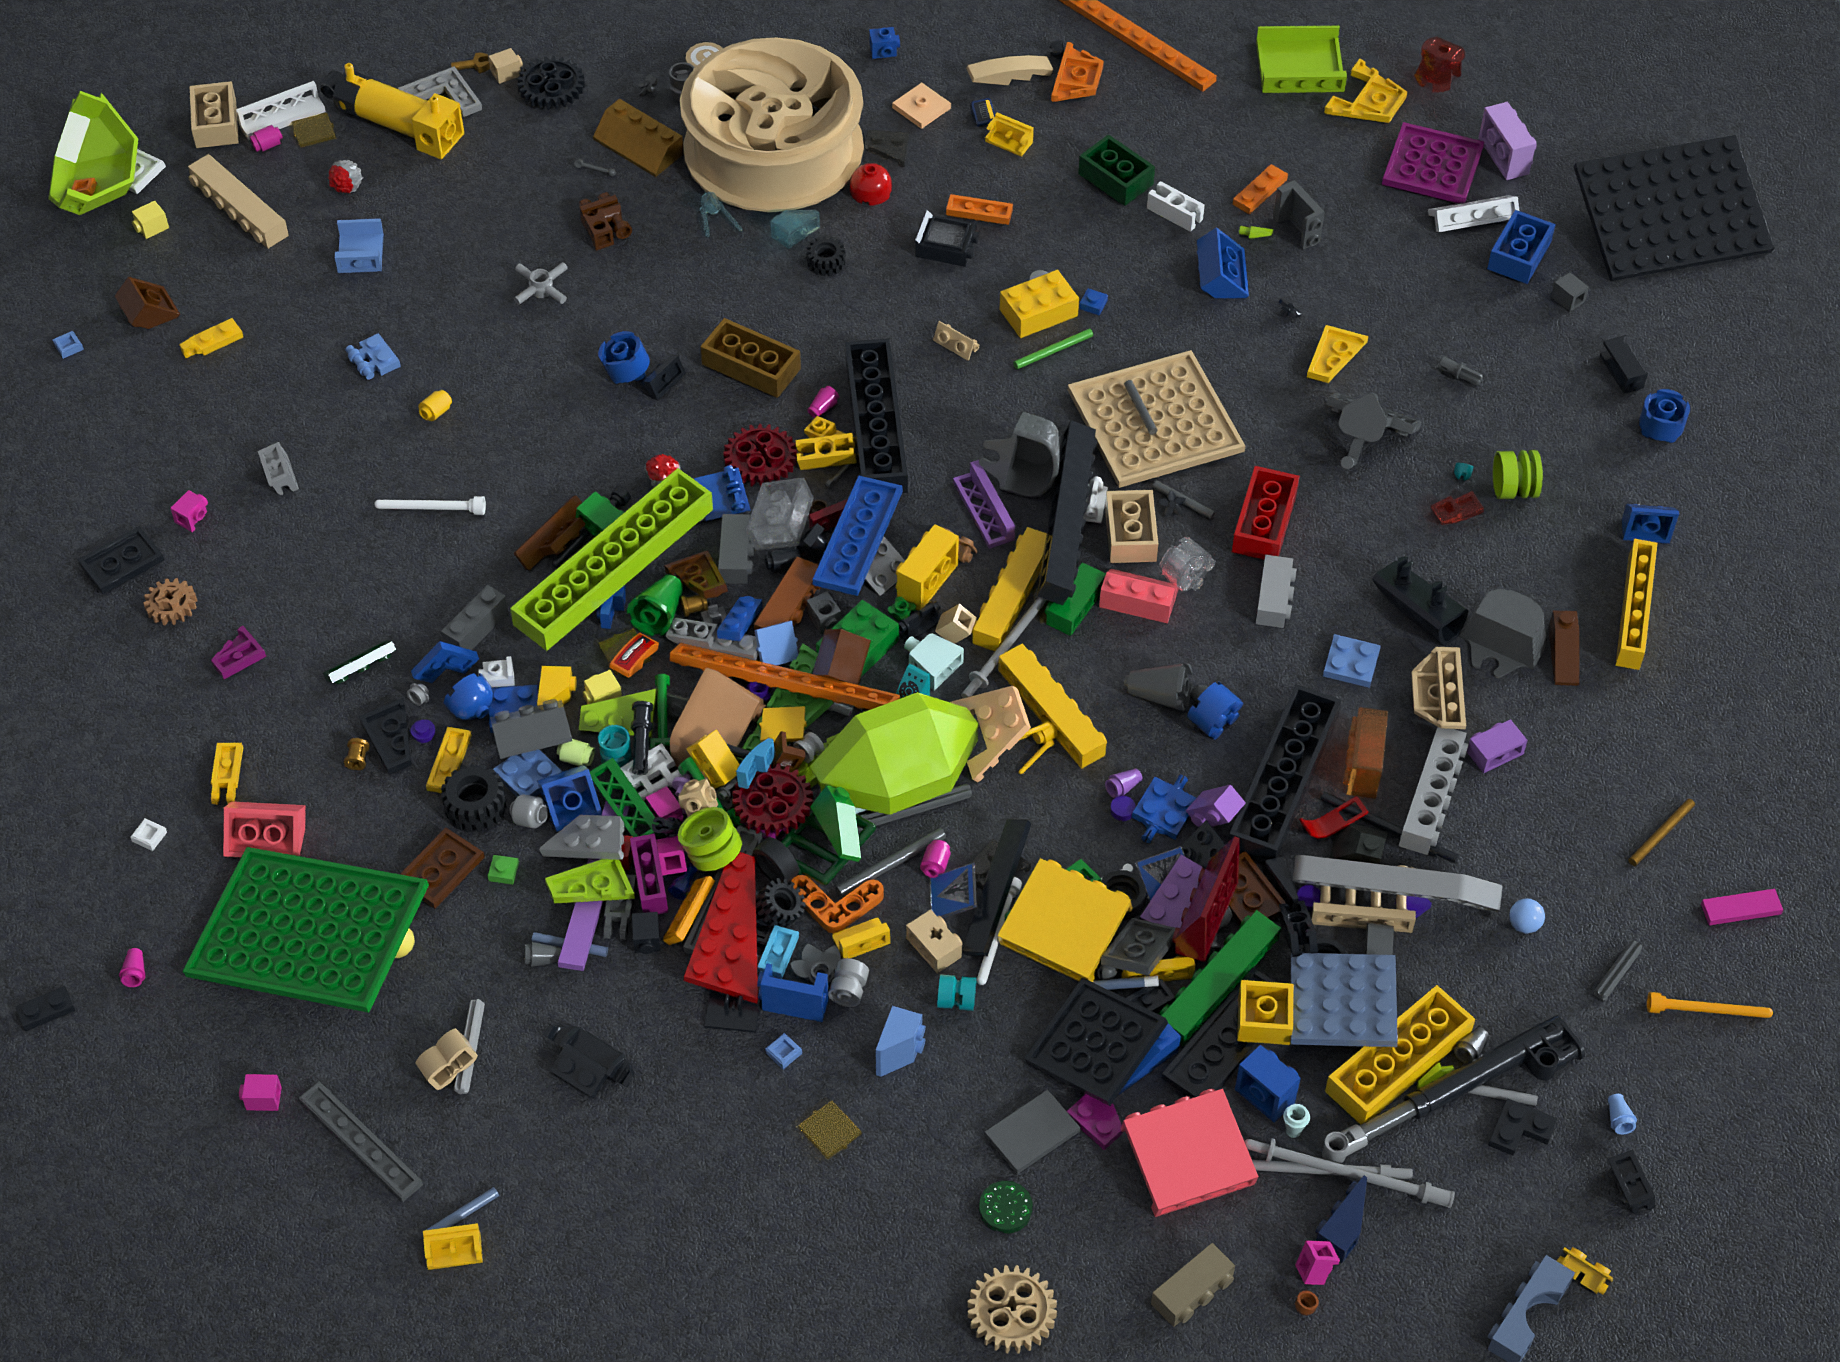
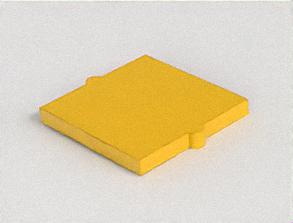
[759,706,807,742]

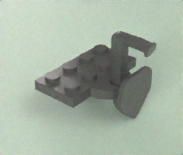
[1326,392,1422,470]

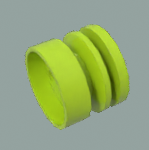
[1493,450,1543,499]

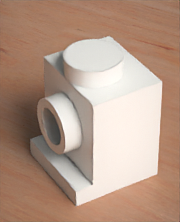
[479,656,515,688]

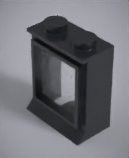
[915,210,980,267]

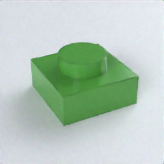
[488,855,519,884]

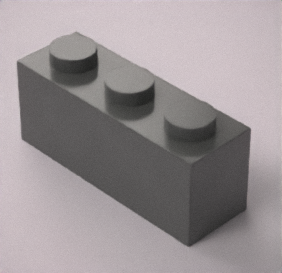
[718,514,755,584]
[441,585,508,650]

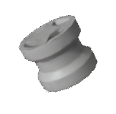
[793,732,825,763]

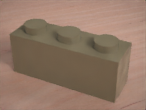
[1151,1243,1235,1327]

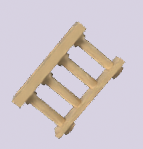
[1311,865,1416,933]

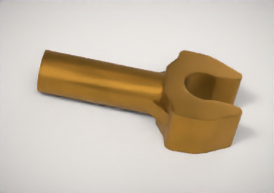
[451,53,490,73]

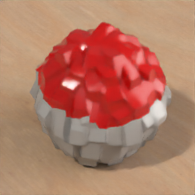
[328,160,363,194]
[644,454,681,488]

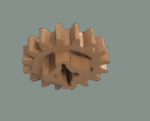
[143,578,197,625]

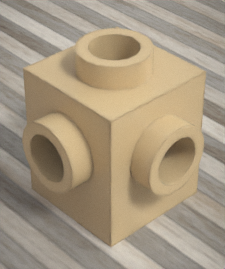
[678,779,718,817]

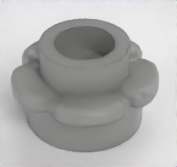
[407,683,429,706]

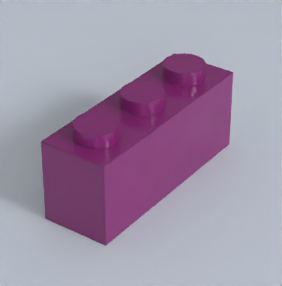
[630,834,669,914]

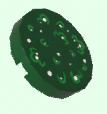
[979,1181,1033,1234]

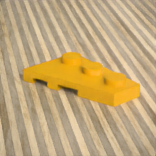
[1307,325,1368,383]

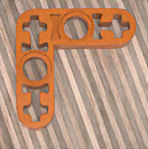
[791,875,884,934]

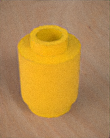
[418,390,452,421]

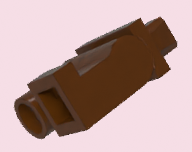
[579,192,632,251]

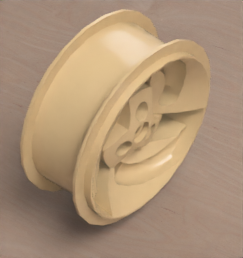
[680,37,864,212]

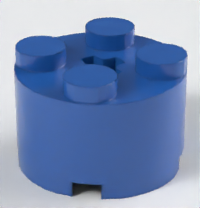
[598,331,650,384]
[1639,389,1690,443]
[1187,681,1243,740]

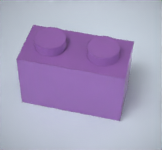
[1467,719,1528,774]
[1186,784,1245,827]

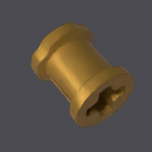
[680,595,708,617]
[344,738,370,770]

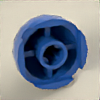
[443,673,493,720]

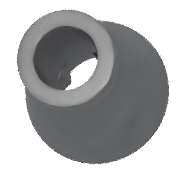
[1454,1027,1489,1063]

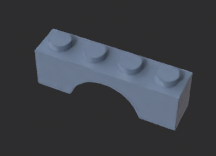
[1488,1255,1575,1362]

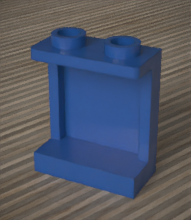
[757,963,829,1022]

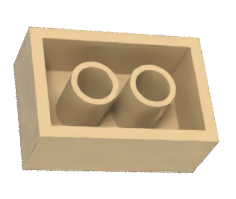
[190,81,239,148]
[1105,490,1158,563]

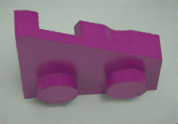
[211,626,266,679]
[1067,1094,1123,1150]

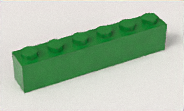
[1159,910,1281,1046]

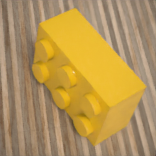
[999,270,1079,338]
[896,524,959,611]

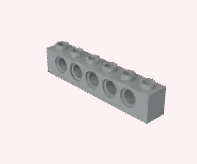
[1399,727,1469,855]

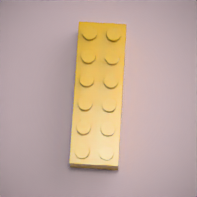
[1325,985,1475,1125]

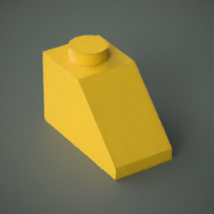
[537,666,577,706]

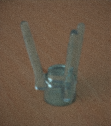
[700,192,743,238]

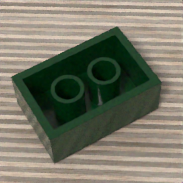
[1078,135,1155,206]

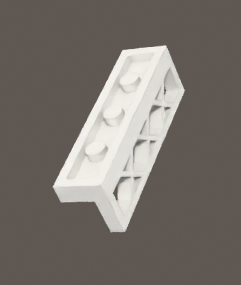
[236,81,326,141]
[1428,195,1519,232]

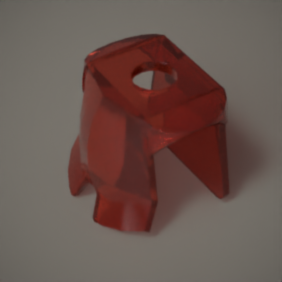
[1414,37,1465,92]

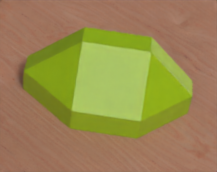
[48,91,138,215]
[810,692,978,815]

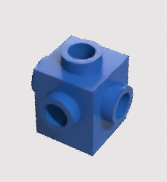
[869,27,900,59]

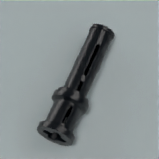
[631,701,653,775]

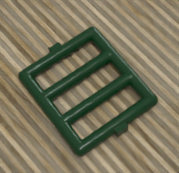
[780,808,876,885]

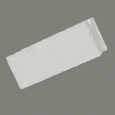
[1147,181,1204,232]

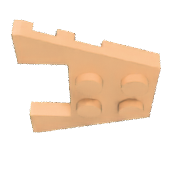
[950,686,1031,783]

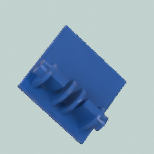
[694,465,751,521]

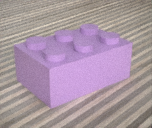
[1479,102,1536,180]

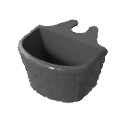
[979,412,1060,498]
[1460,589,1547,678]

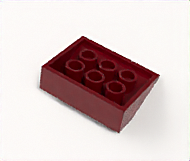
[1172,837,1240,962]

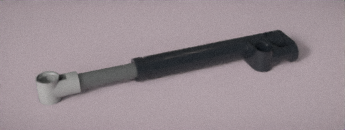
[1322,1015,1585,1164]

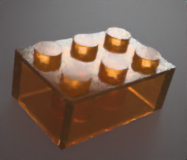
[1343,707,1388,799]

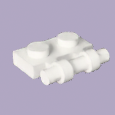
[621,743,683,801]

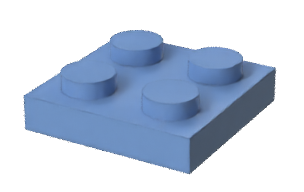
[1323,634,1381,688]
[493,750,562,797]

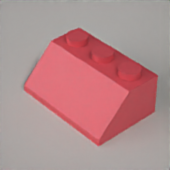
[1099,569,1179,624]
[223,802,305,857]

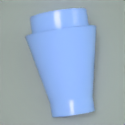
[1608,1094,1637,1135]

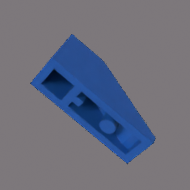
[1119,1023,1181,1095]

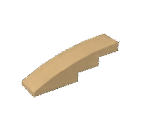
[966,55,1054,85]

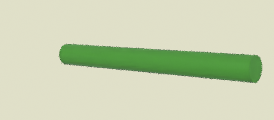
[1013,328,1093,370]

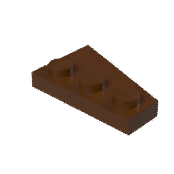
[664,550,728,599]

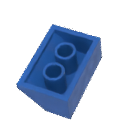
[1197,227,1249,298]

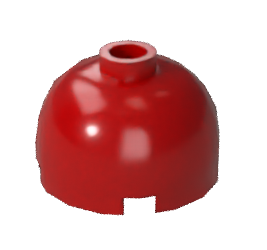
[850,163,892,205]

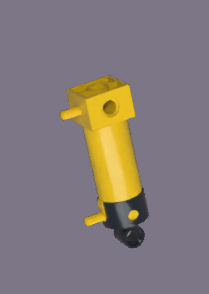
[319,63,464,160]

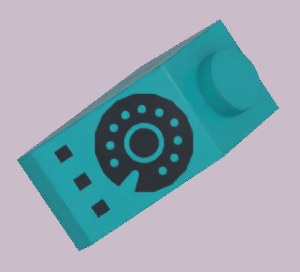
[896,664,930,699]

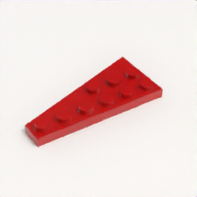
[683,852,758,1004]

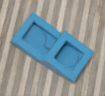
[736,738,775,789]

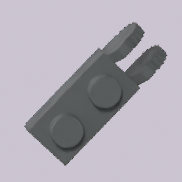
[604,874,637,940]

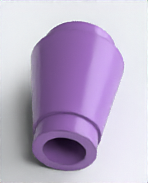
[1105,768,1142,798]

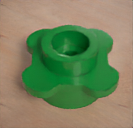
[888,597,916,621]

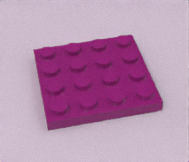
[1382,122,1485,204]

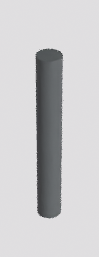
[1124,380,1158,435]
[1152,480,1215,520]

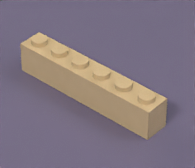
[188,154,289,248]

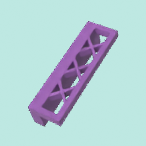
[953,460,1015,549]

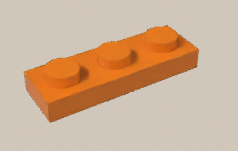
[1232,164,1288,215]
[946,194,1013,225]

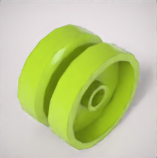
[678,807,742,871]

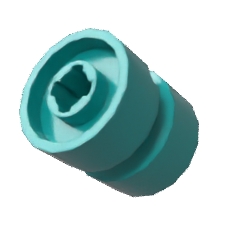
[598,725,632,768]
[937,974,977,1011]

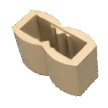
[415,1028,478,1090]

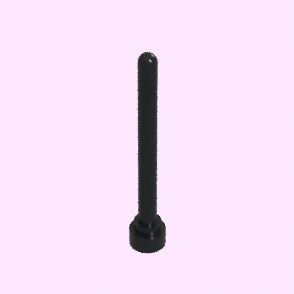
[552,486,631,568]

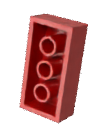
[1232,466,1300,560]

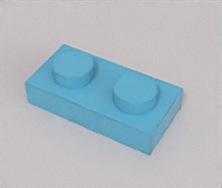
[757,925,799,979]

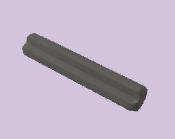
[1594,940,1642,1001]

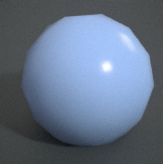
[1509,898,1545,934]

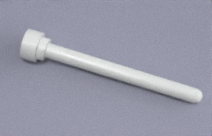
[374,496,486,515]
[977,877,1022,985]

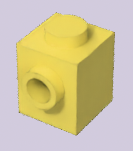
[132,201,169,239]
[583,670,622,704]

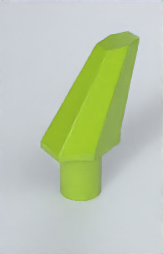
[1239,226,1274,239]
[1417,1063,1454,1089]

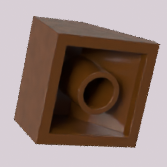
[115,277,180,329]

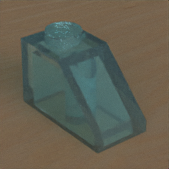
[770,210,820,249]

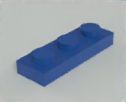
[717,596,763,641]

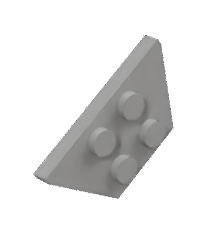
[539,815,624,860]

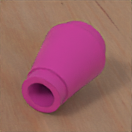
[807,386,839,418]
[119,948,145,987]

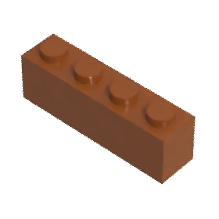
[754,557,822,633]

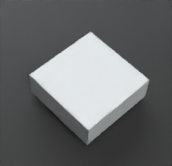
[131,819,167,851]

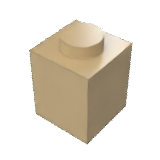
[489,48,523,84]
[935,604,977,644]

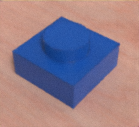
[1079,288,1108,315]

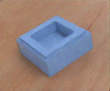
[53,331,84,359]
[765,1033,802,1069]

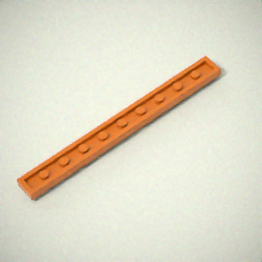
[1059,0,1217,92]
[670,643,900,710]

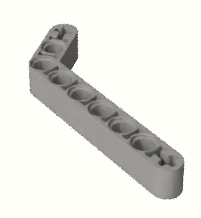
[1292,855,1503,911]

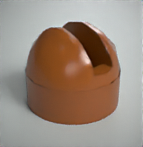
[1295,1291,1319,1316]

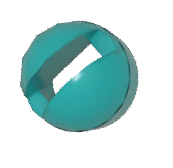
[1454,463,1474,481]

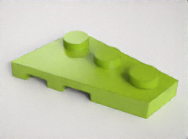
[579,689,657,737]
[545,859,635,903]

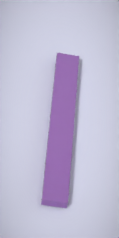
[558,801,631,971]

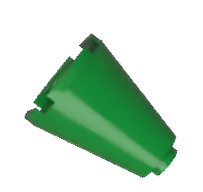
[627,575,683,636]

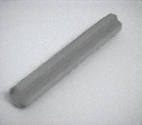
[454,999,485,1095]

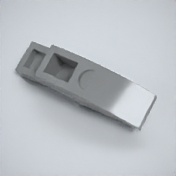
[666,618,759,661]

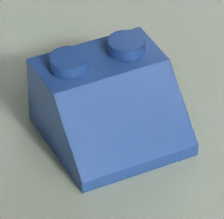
[876,1006,926,1077]

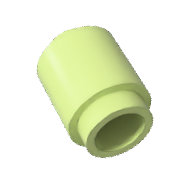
[557,739,595,766]

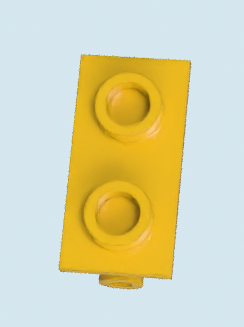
[1557,1247,1613,1295]

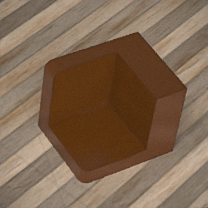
[773,731,806,772]

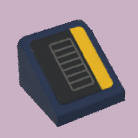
[970,98,995,127]

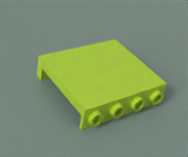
[1256,26,1347,93]

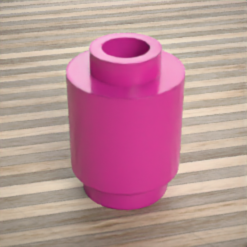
[249,124,283,152]
[920,840,951,878]

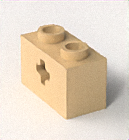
[906,910,963,973]

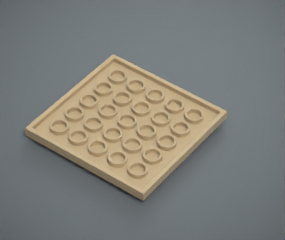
[1068,350,1245,488]

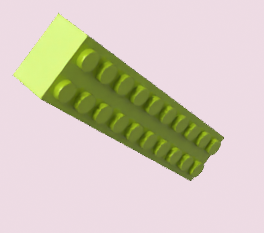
[510,468,713,651]

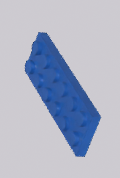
[812,476,903,596]

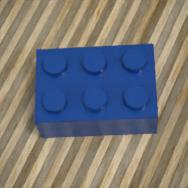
[1487,210,1556,284]

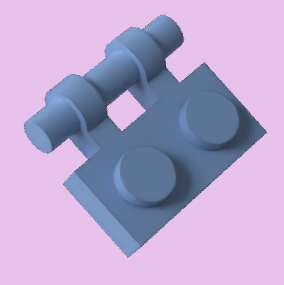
[345,333,401,380]

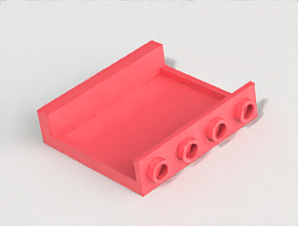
[1121,1089,1258,1217]

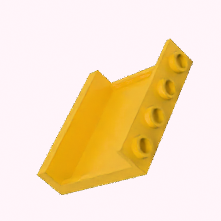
[997,858,1132,982]

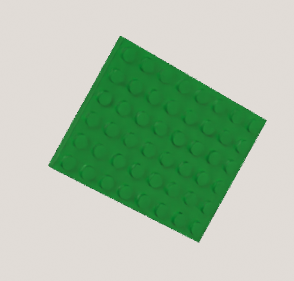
[183,847,429,1013]

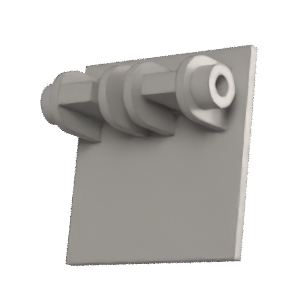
[865,536,905,597]

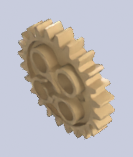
[968,1265,1057,1353]

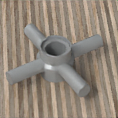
[514,262,568,305]

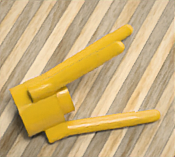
[1019,720,1058,774]

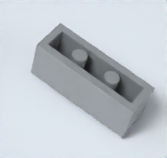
[1256,555,1297,628]

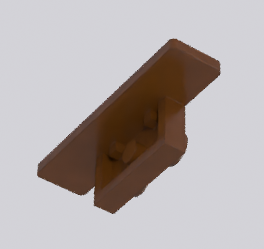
[514,495,586,570]

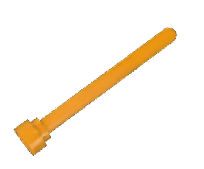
[1646,992,1773,1018]

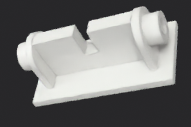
[1083,476,1108,523]

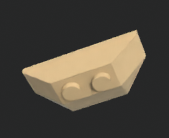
[1411,647,1466,729]

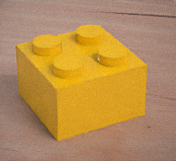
[1237,980,1294,1045]

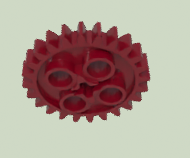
[723,424,797,487]
[732,763,813,836]

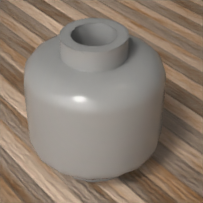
[509,794,548,829]

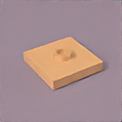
[892,83,951,129]

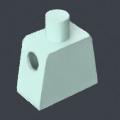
[904,633,964,691]

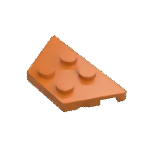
[1051,42,1104,102]

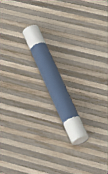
[1093,976,1159,990]

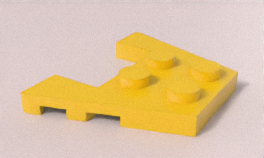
[1324,59,1407,123]

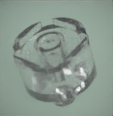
[1159,537,1216,592]

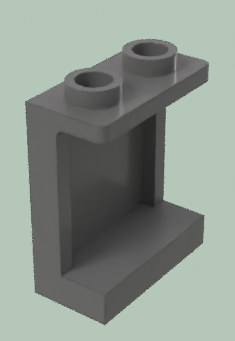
[1273,180,1325,250]

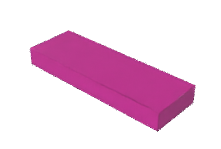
[1701,889,1783,925]

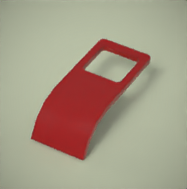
[1299,796,1368,838]

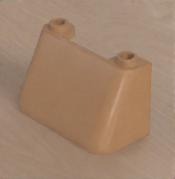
[670,668,766,767]

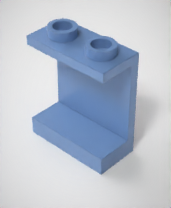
[335,219,384,273]

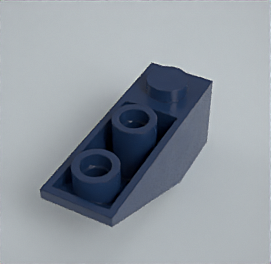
[1315,1175,1367,1263]

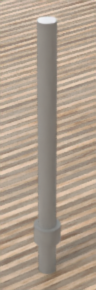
[1252,1160,1413,1180]

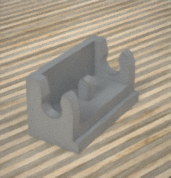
[258,442,299,495]

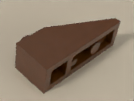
[1548,610,1579,686]

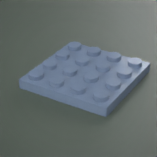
[1291,953,1398,1047]

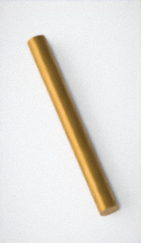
[1628,798,1695,866]

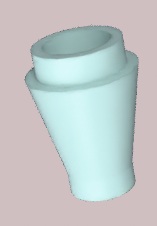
[1283,1104,1310,1138]

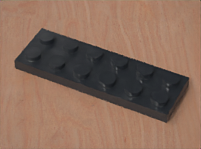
[1161,967,1275,1099]

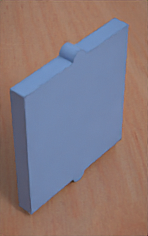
[754,621,798,665]

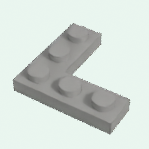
[398,66,482,117]

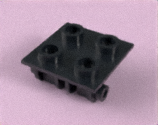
[1176,820,1225,869]

